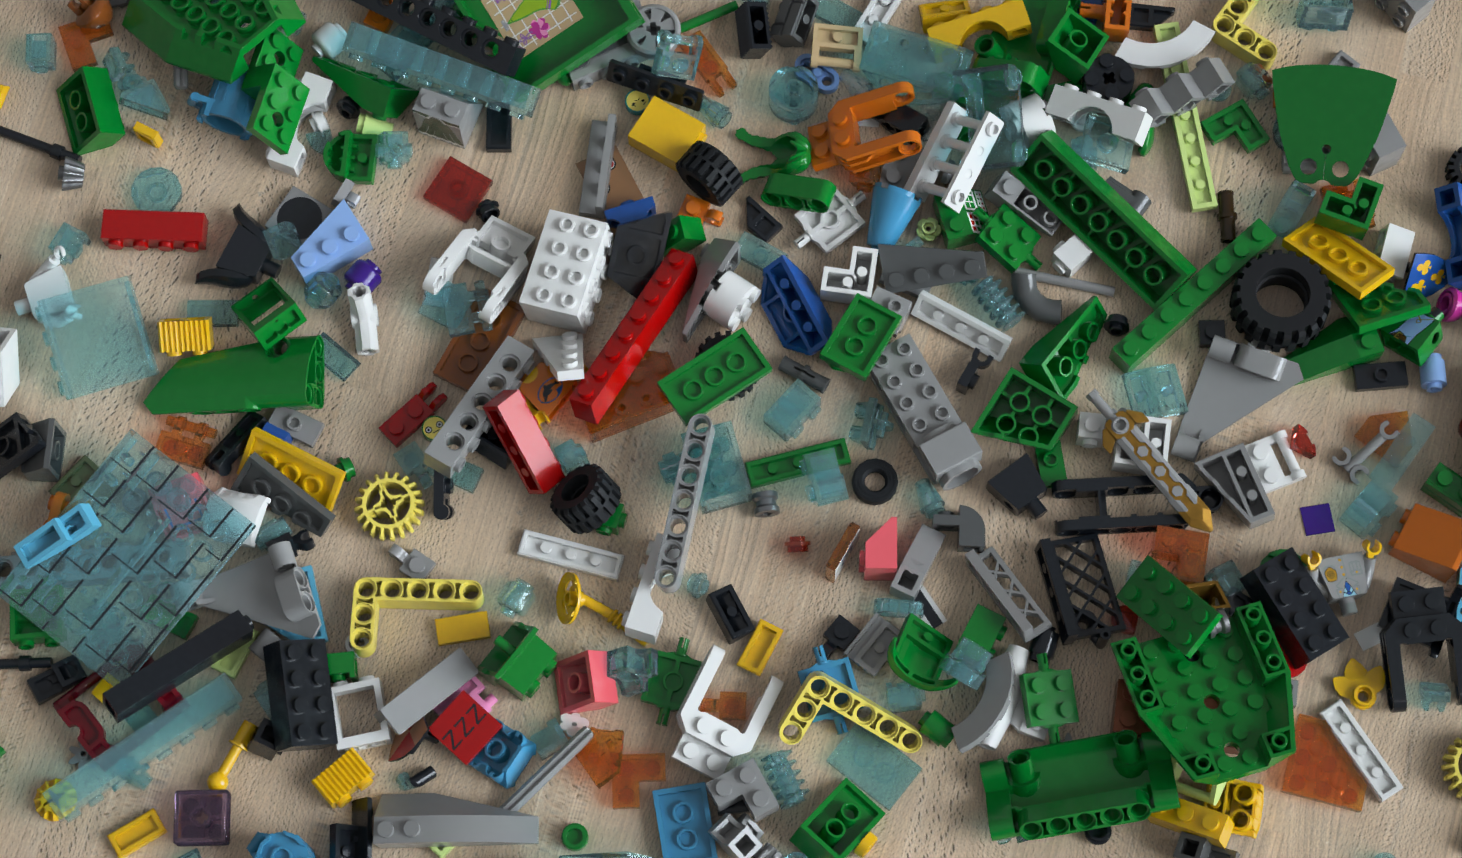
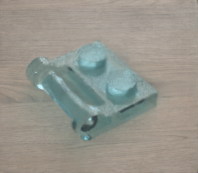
[651,29,704,81]

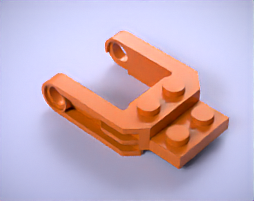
[807,81,922,174]

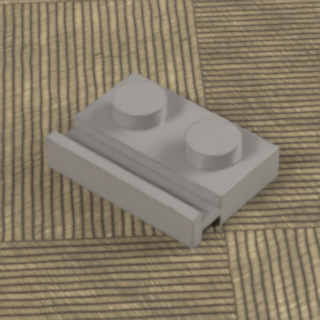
[843,612,900,678]

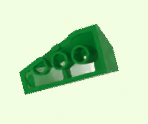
[312,56,419,121]
[1019,296,1107,399]

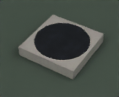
[265,186,333,249]

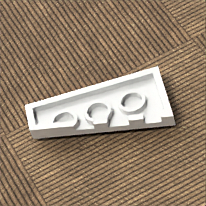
[532,331,584,381]

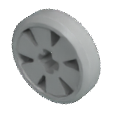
[626,4,681,59]

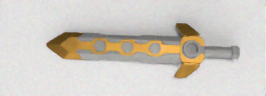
[1086,389,1213,532]

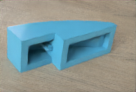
[13,503,102,569]

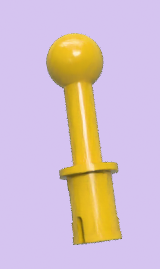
[207,720,258,793]

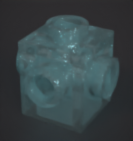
[375,131,413,169]

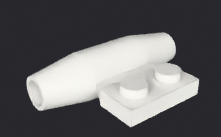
[978,644,1048,751]

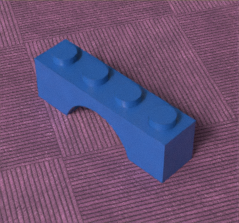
[1434,182,1462,291]

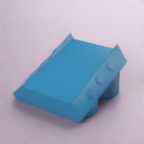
[468,719,536,789]

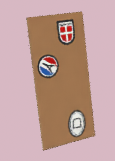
[576,145,644,237]

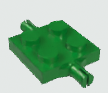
[972,203,1043,273]
[640,637,702,726]
[1019,653,1079,744]

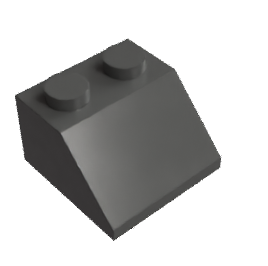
[21,418,67,482]

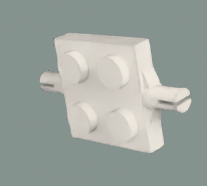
[793,189,867,255]

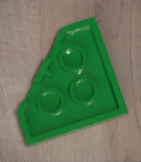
[1327,280,1431,334]

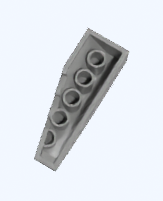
[373,793,539,849]

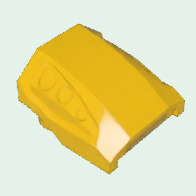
[1204,779,1264,839]

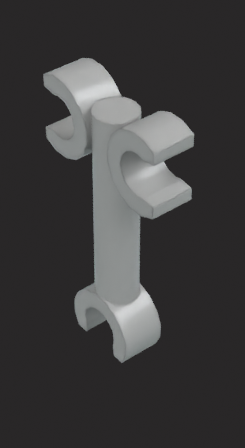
[1332,420,1399,485]

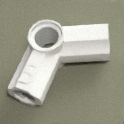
[347,282,380,356]

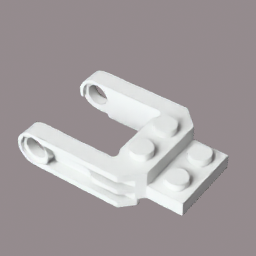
[422,215,536,324]
[671,644,784,780]

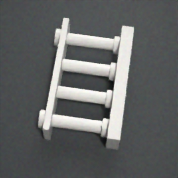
[903,101,1004,213]

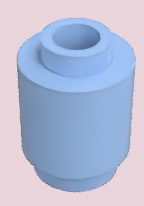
[1419,353,1447,393]

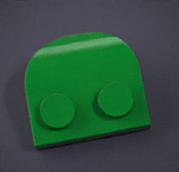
[323,130,380,185]

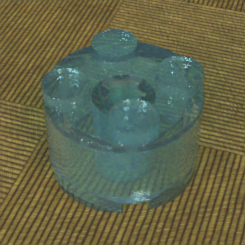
[769,66,819,125]

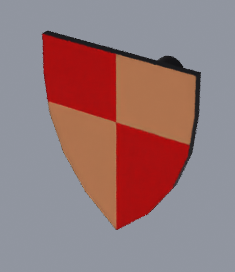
[388,716,439,762]

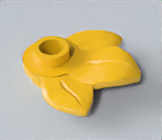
[1333,658,1385,710]

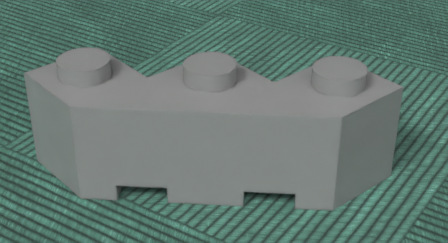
[1129,57,1235,128]

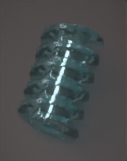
[972,276,1026,332]
[761,749,810,810]

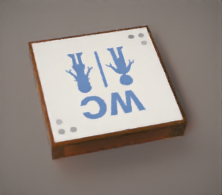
[825,522,860,583]

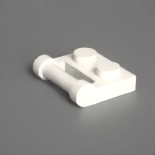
[1245,430,1307,494]

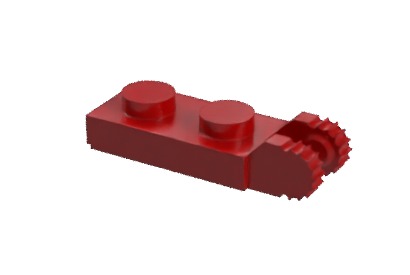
[379,382,448,448]

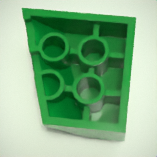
[971,367,1078,451]

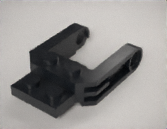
[1379,586,1462,713]

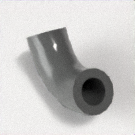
[1011,273,1062,325]

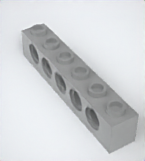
[423,335,535,479]

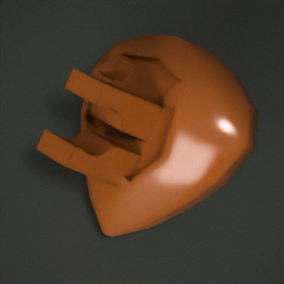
[67,0,113,29]

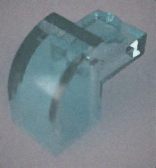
[1268,179,1317,238]

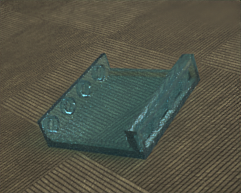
[35,275,159,400]

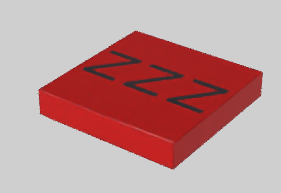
[429,690,503,766]

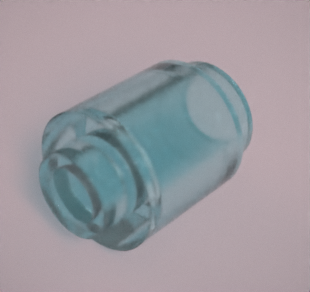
[255,516,293,551]

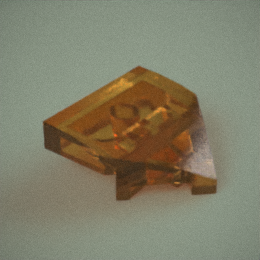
[1354,411,1412,468]
[575,727,624,789]

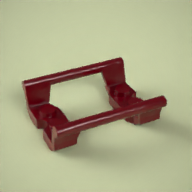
[53,638,191,772]

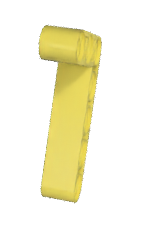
[1211,0,1277,71]
[349,577,485,658]
[778,671,922,753]

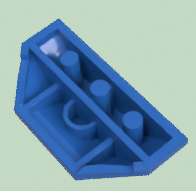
[761,255,832,356]

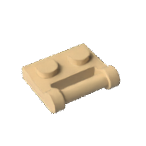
[810,23,863,73]

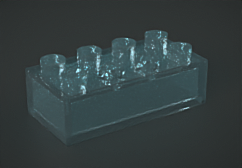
[859,20,974,107]

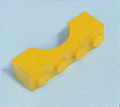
[927,0,1032,64]

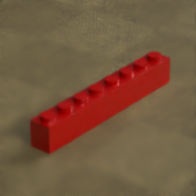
[569,248,698,425]

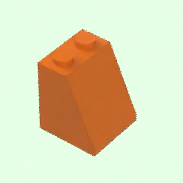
[1388,503,1462,583]

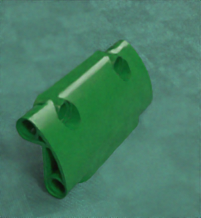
[979,730,1180,841]

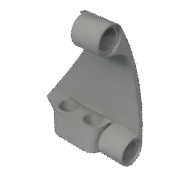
[1170,335,1304,463]
[169,541,322,639]

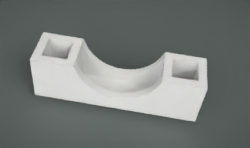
[265,71,337,177]
[1045,83,1153,147]
[621,533,680,645]

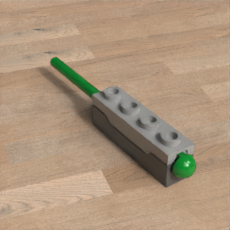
[557,1,738,91]

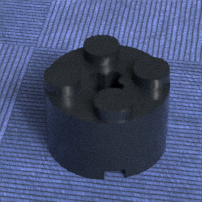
[1082,53,1135,104]

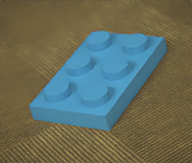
[652,782,718,858]

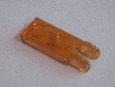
[679,30,737,98]

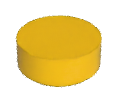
[853,831,878,858]

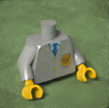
[1301,539,1382,617]

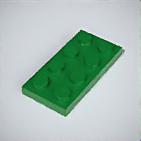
[657,327,773,426]
[1116,555,1223,659]

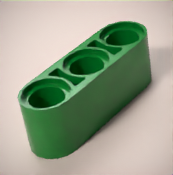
[761,173,836,213]

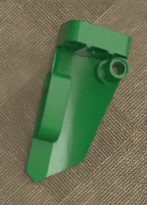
[968,0,1081,101]
[143,335,325,415]

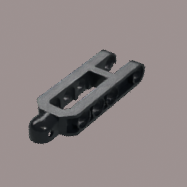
[1051,473,1224,537]

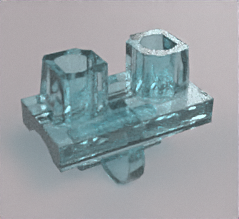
[849,397,894,450]

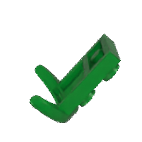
[887,613,958,691]

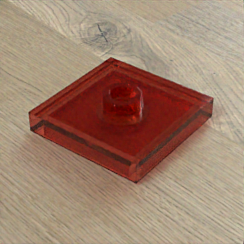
[423,156,493,223]

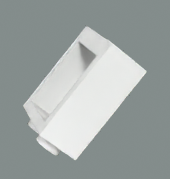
[331,675,393,755]

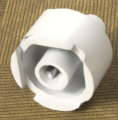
[1001,93,1056,153]
[703,270,761,332]

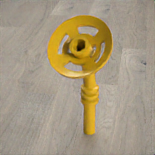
[556,572,647,647]

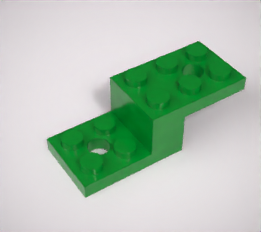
[241,29,310,155]

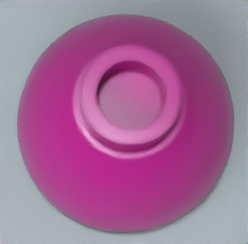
[1436,287,1462,322]

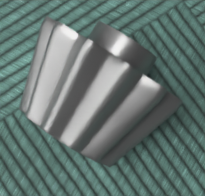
[58,156,85,191]

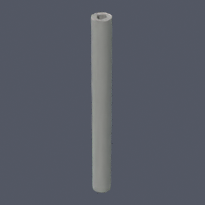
[1014,267,1115,297]

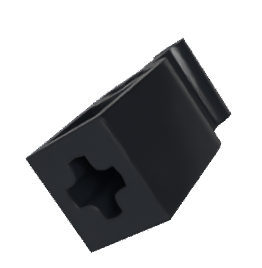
[872,105,930,144]

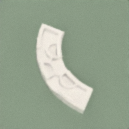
[1115,20,1216,69]

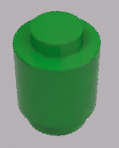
[918,710,955,748]

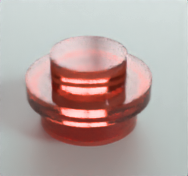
[784,536,811,553]

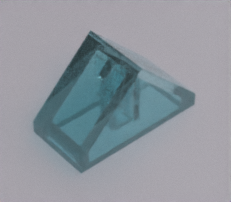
[119,78,170,121]

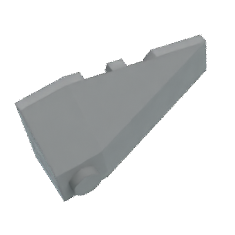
[682,238,741,343]

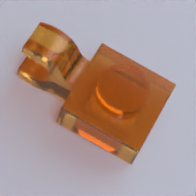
[700,691,747,721]

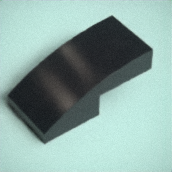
[27,654,87,705]

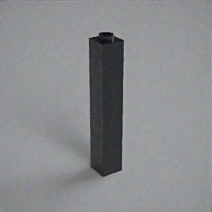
[103,610,254,724]

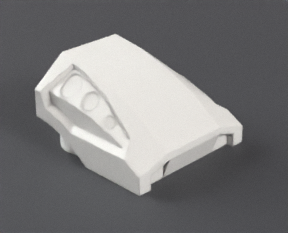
[202,487,271,548]

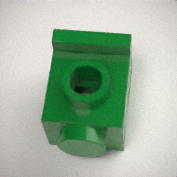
[327,651,358,683]

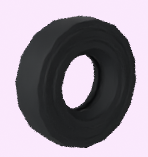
[852,458,898,505]

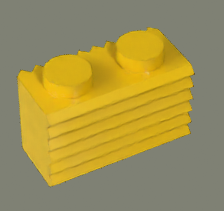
[157,316,214,356]
[311,747,375,809]

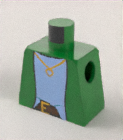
[1380,307,1444,367]

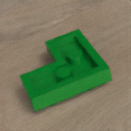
[1200,99,1270,154]

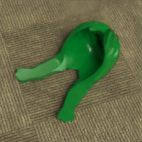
[735,128,812,185]

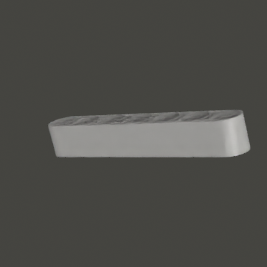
[654,414,715,593]

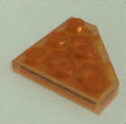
[1281,714,1367,813]

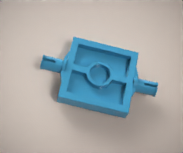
[797,645,863,735]

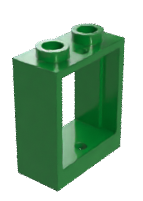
[231,277,307,351]

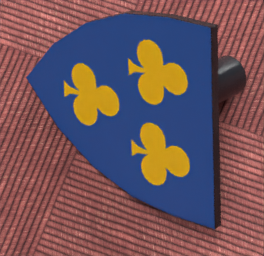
[1403,253,1448,298]

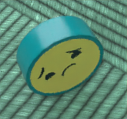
[625,90,650,115]

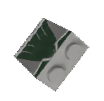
[412,87,484,149]

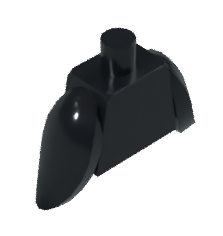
[195,203,282,289]

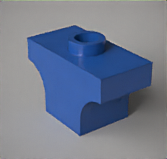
[604,196,656,228]

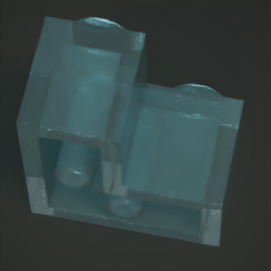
[799,447,849,507]

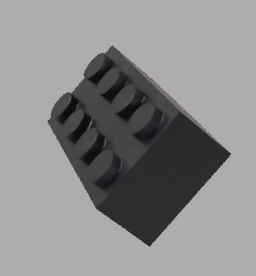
[1239,547,1349,669]
[263,639,338,752]

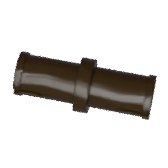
[1217,190,1237,243]

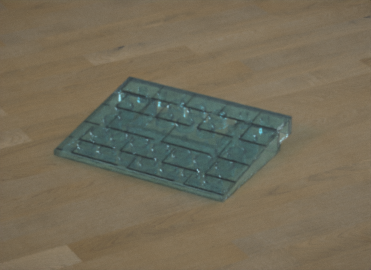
[0,429,256,686]

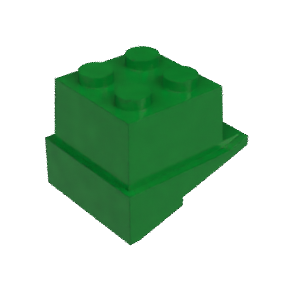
[477,621,558,701]

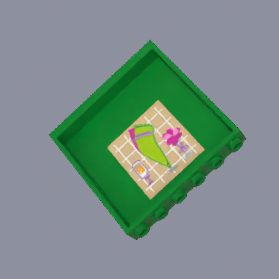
[453,0,645,104]

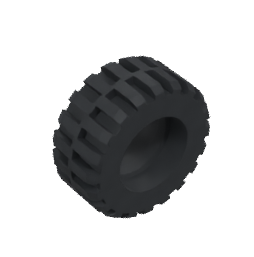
[1229,250,1332,352]

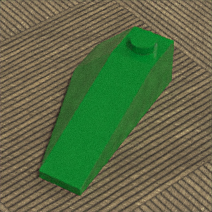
[1284,317,1385,386]

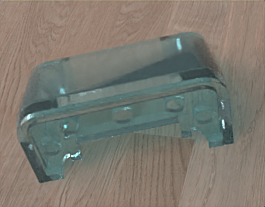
[952,64,1028,173]

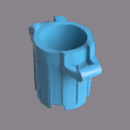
[187,64,256,141]
[246,831,316,858]

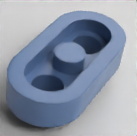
[795,53,839,94]

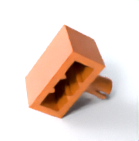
[1079,0,1132,43]

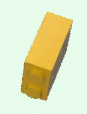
[628,96,707,172]

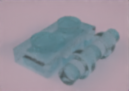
[441,280,493,338]

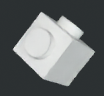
[1051,234,1093,278]
[1075,411,1106,449]

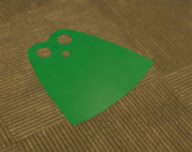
[1272,65,1397,186]

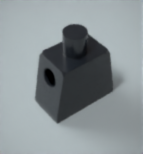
[986,453,1048,520]

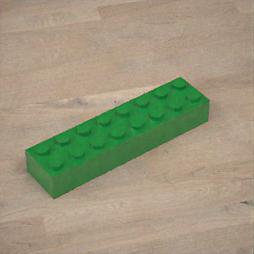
[1010,130,1198,311]

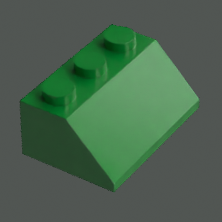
[56,66,125,155]

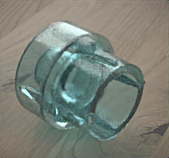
[939,636,993,690]

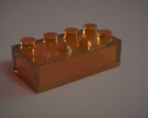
[572,351,675,443]

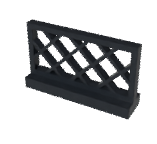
[1034,533,1126,646]

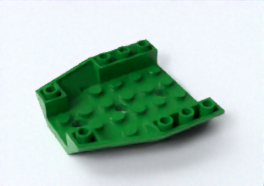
[122,0,306,84]
[1110,601,1296,785]

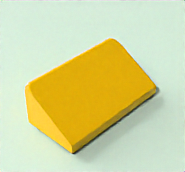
[918,0,971,34]

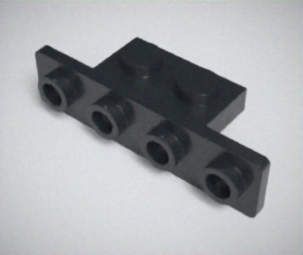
[606,59,704,112]
[329,797,373,858]

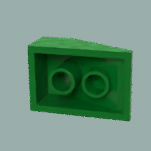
[789,778,886,858]

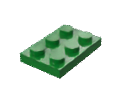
[819,293,902,382]

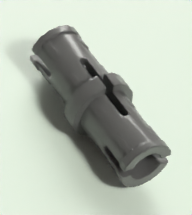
[778,355,831,394]

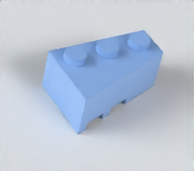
[291,199,373,287]

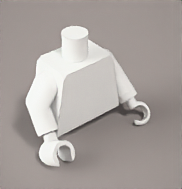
[14,245,83,328]

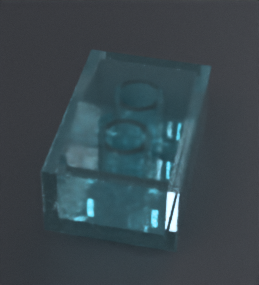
[681,421,752,515]

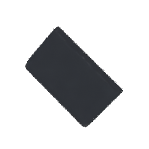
[706,584,755,645]

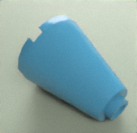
[867,182,922,254]

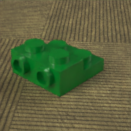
[9,585,67,650]

